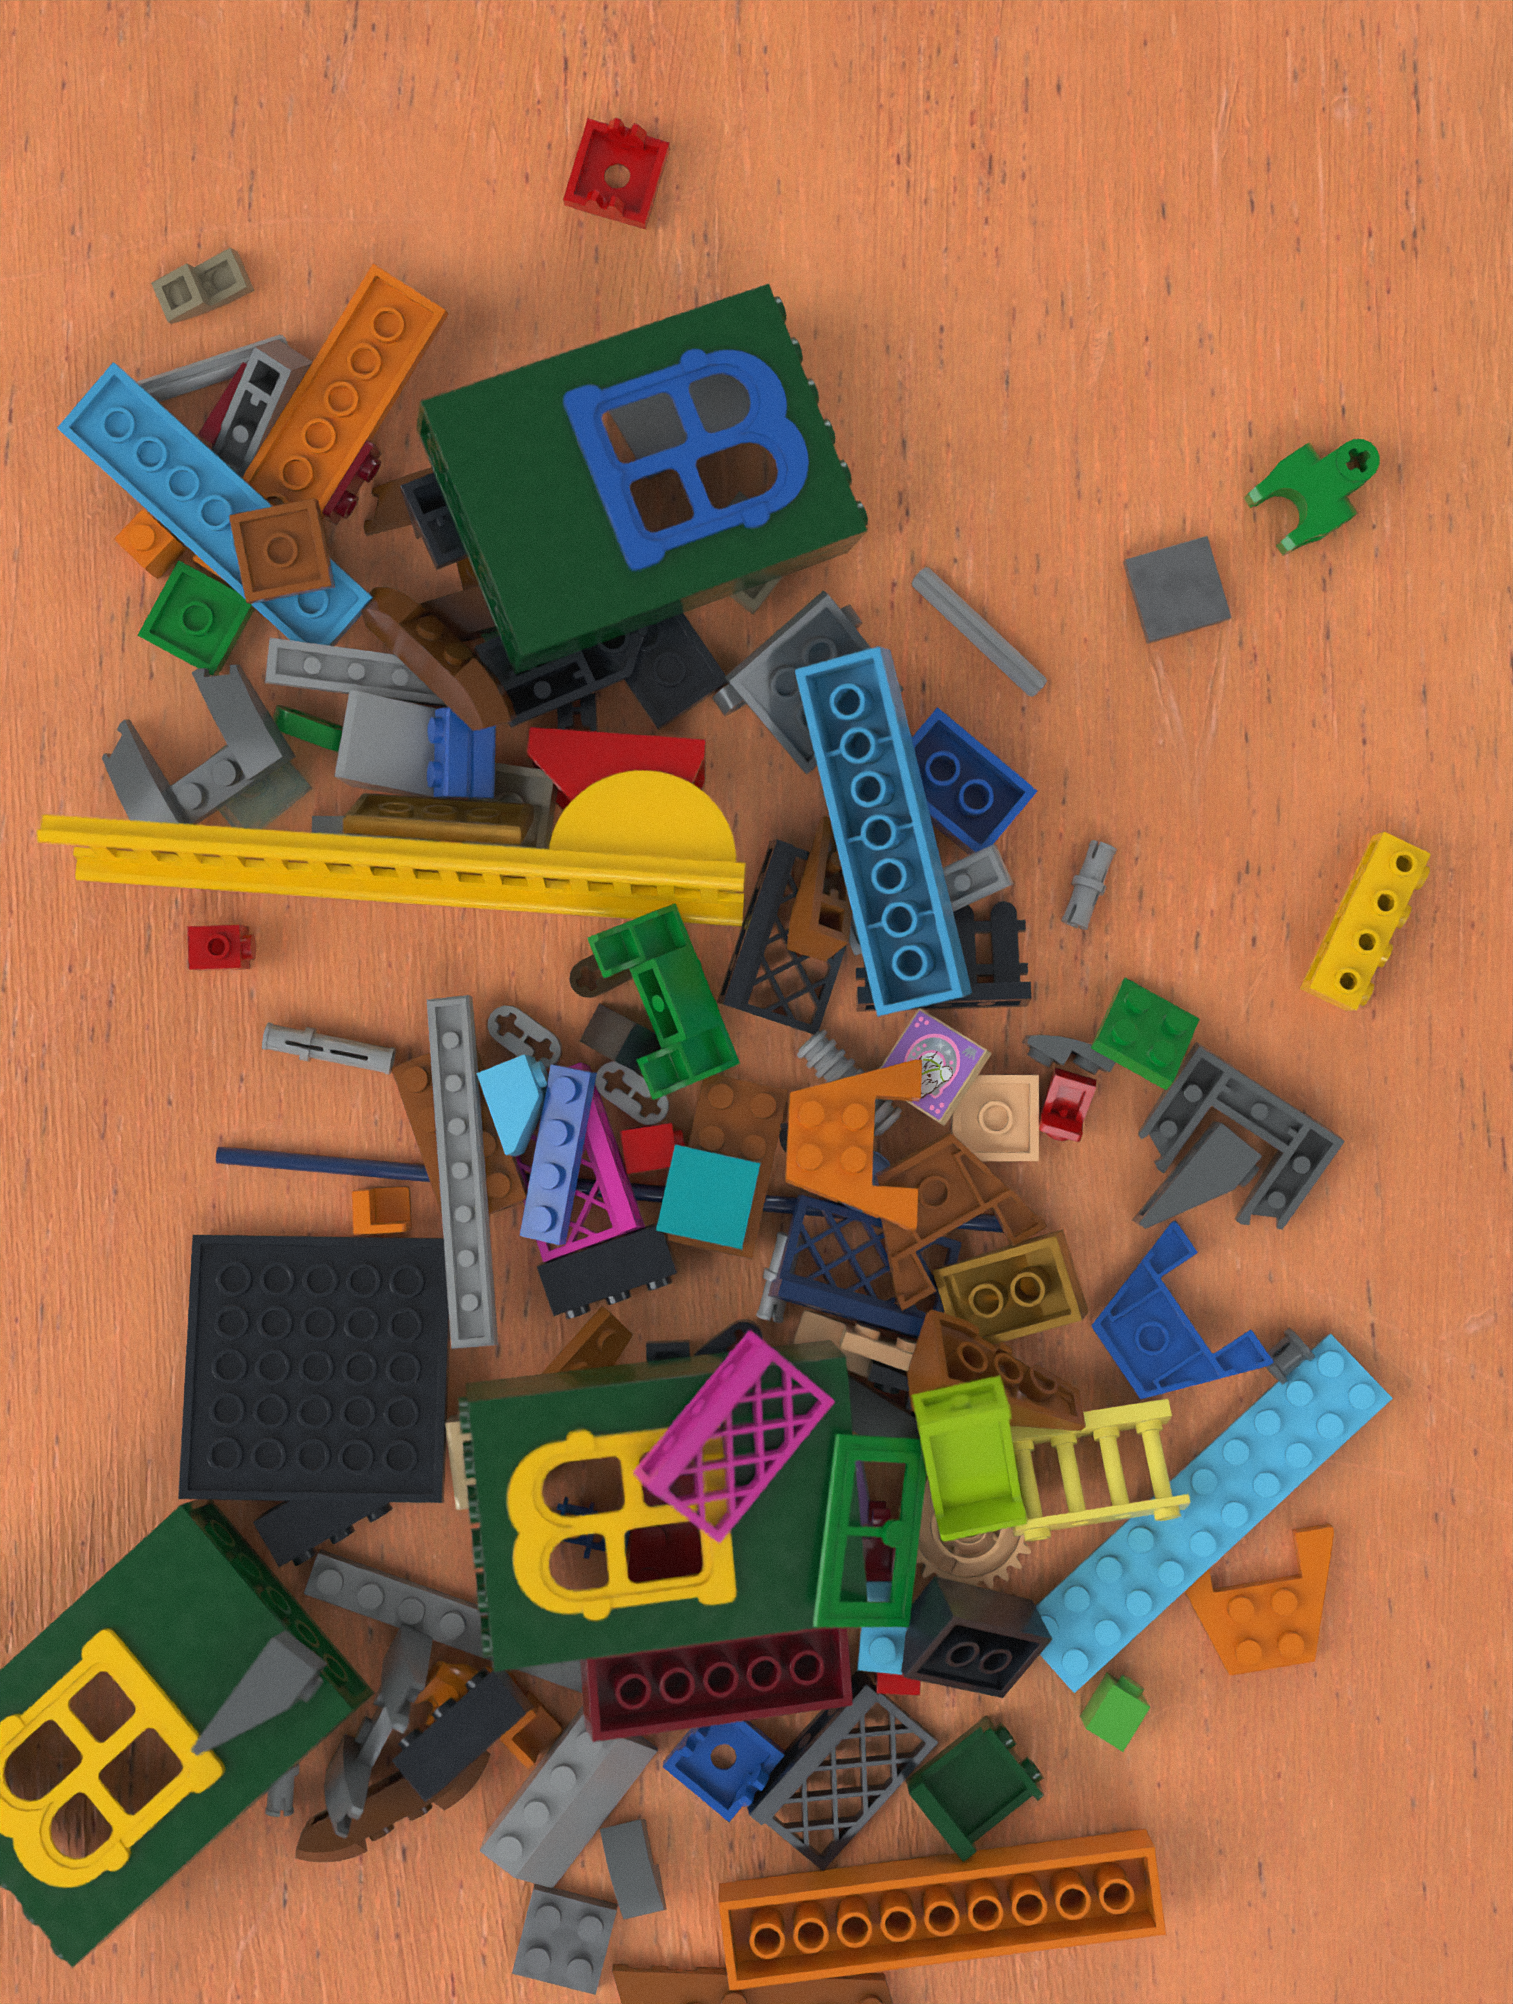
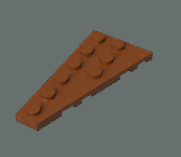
[612,1964,893,2004]

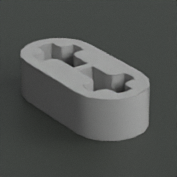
[488,1006,562,1069]
[595,1062,669,1125]

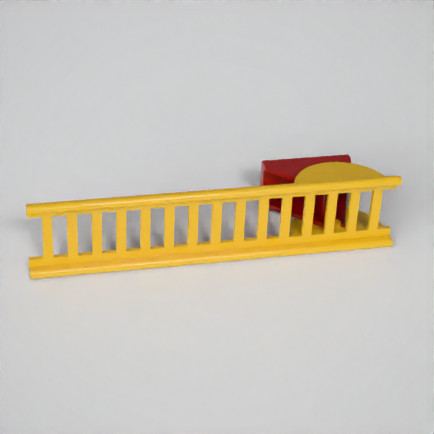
[37,727,745,927]

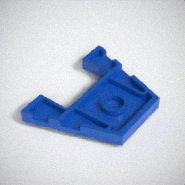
[1091,1220,1274,1400]

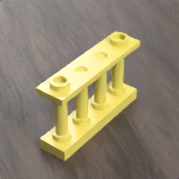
[1010,1399,1191,1542]

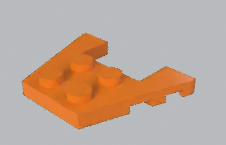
[785,1059,922,1231]
[1184,1523,1334,1676]

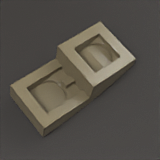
[151,248,254,324]

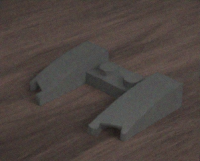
[102,665,296,825]
[1138,1042,1345,1230]
[324,1624,433,1839]

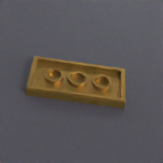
[343,793,534,845]

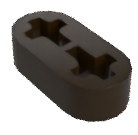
[569,954,633,998]

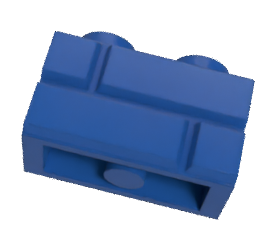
[427,707,496,799]

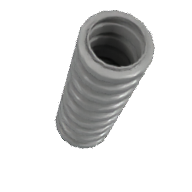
[797,1029,902,1137]

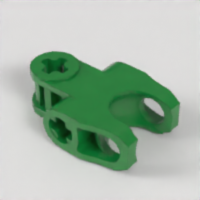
[1244,439,1380,556]

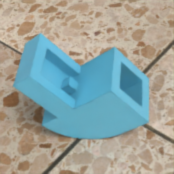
[857,1581,907,1675]

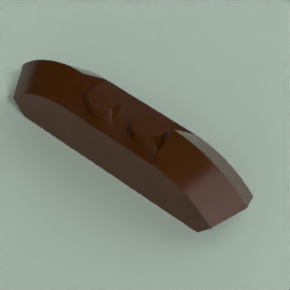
[361,587,517,731]
[295,1750,491,1862]

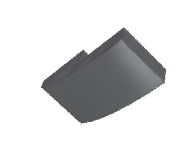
[1022,1035,1116,1075]
[600,1819,667,1919]

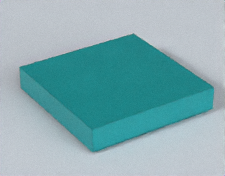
[656,1145,761,1249]

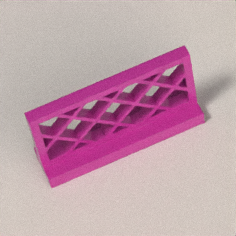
[516,1062,645,1262]
[633,1330,835,1544]

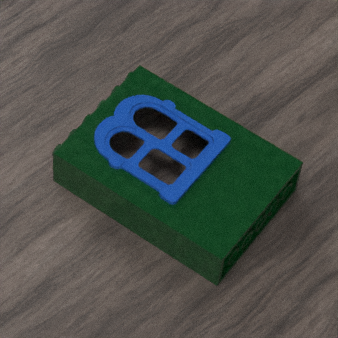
[416,283,868,674]

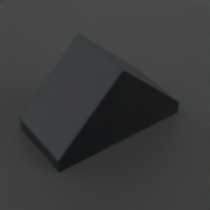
[580,1003,661,1074]

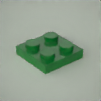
[138,560,255,676]
[1090,977,1200,1090]

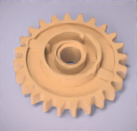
[898,1477,1031,1590]

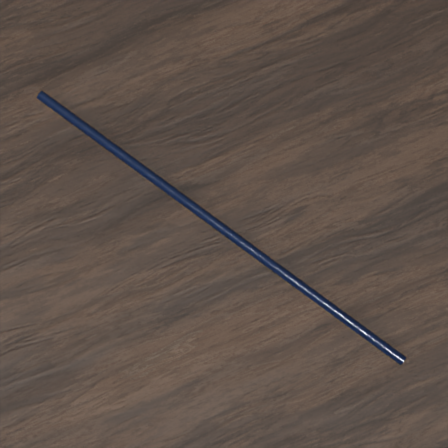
[216,1147,1004,1233]

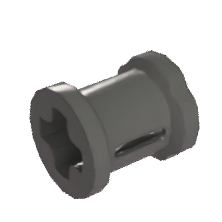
[1266,1328,1315,1385]

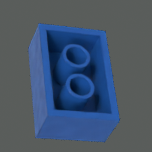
[912,707,1037,855]

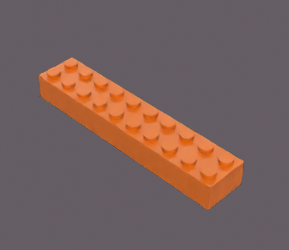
[718,1829,1166,1991]

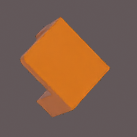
[351,1186,412,1235]
[499,1690,562,1769]

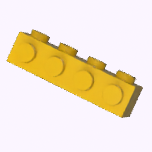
[1300,832,1431,1011]

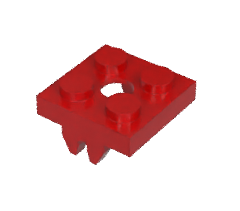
[563,118,670,230]

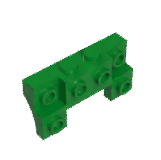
[587,903,740,1100]

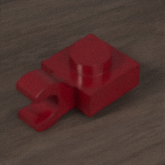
[862,1501,896,1581]

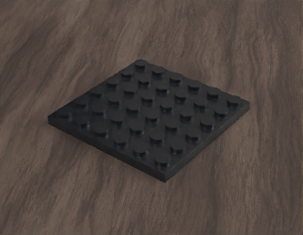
[178,1235,450,1503]

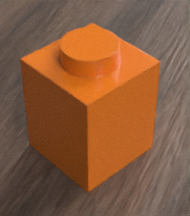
[113,508,187,579]

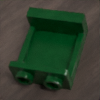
[906,1716,1045,1862]

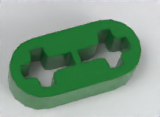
[273,705,343,752]

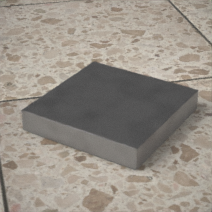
[1123,536,1232,644]

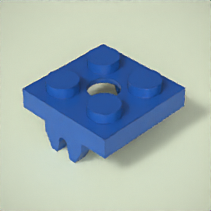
[662,1720,784,1822]

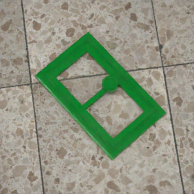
[813,1434,926,1627]

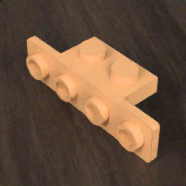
[792,1310,917,1377]

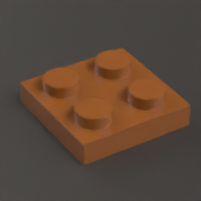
[229,498,335,604]

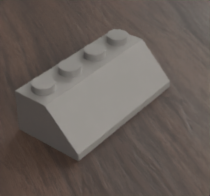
[480,1706,658,1888]

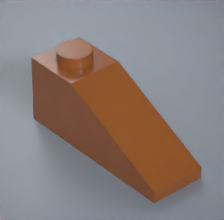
[786,816,852,962]

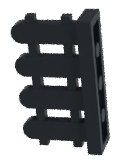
[855,901,1032,1012]

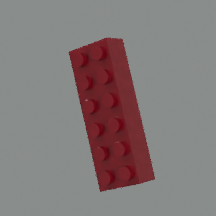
[580,1627,853,1742]

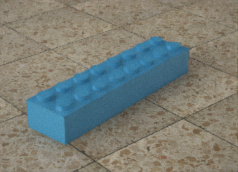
[795,646,972,1016]

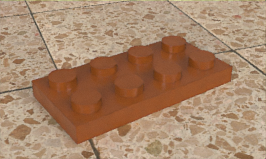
[391,1046,528,1215]
[667,1074,789,1260]

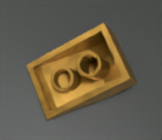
[933,1229,1089,1345]

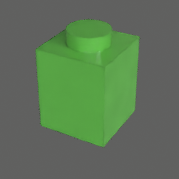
[1080,1673,1150,1752]

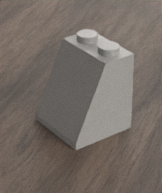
[334,690,452,799]

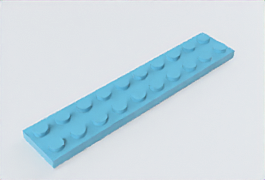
[1035,1334,1393,1693]

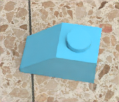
[476,1054,548,1156]

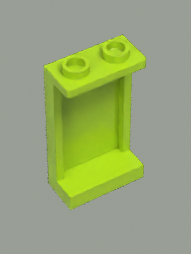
[912,1376,1027,1542]

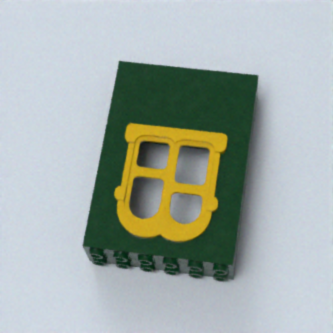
[458,1340,868,1672]
[0,1499,375,1968]

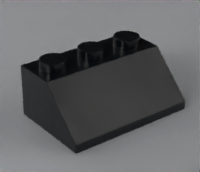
[901,1576,1052,1698]

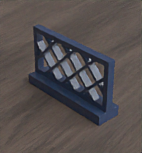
[768,1195,962,1339]

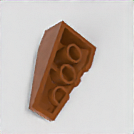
[907,1309,1086,1431]

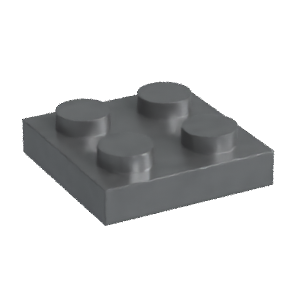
[512,1884,618,1995]

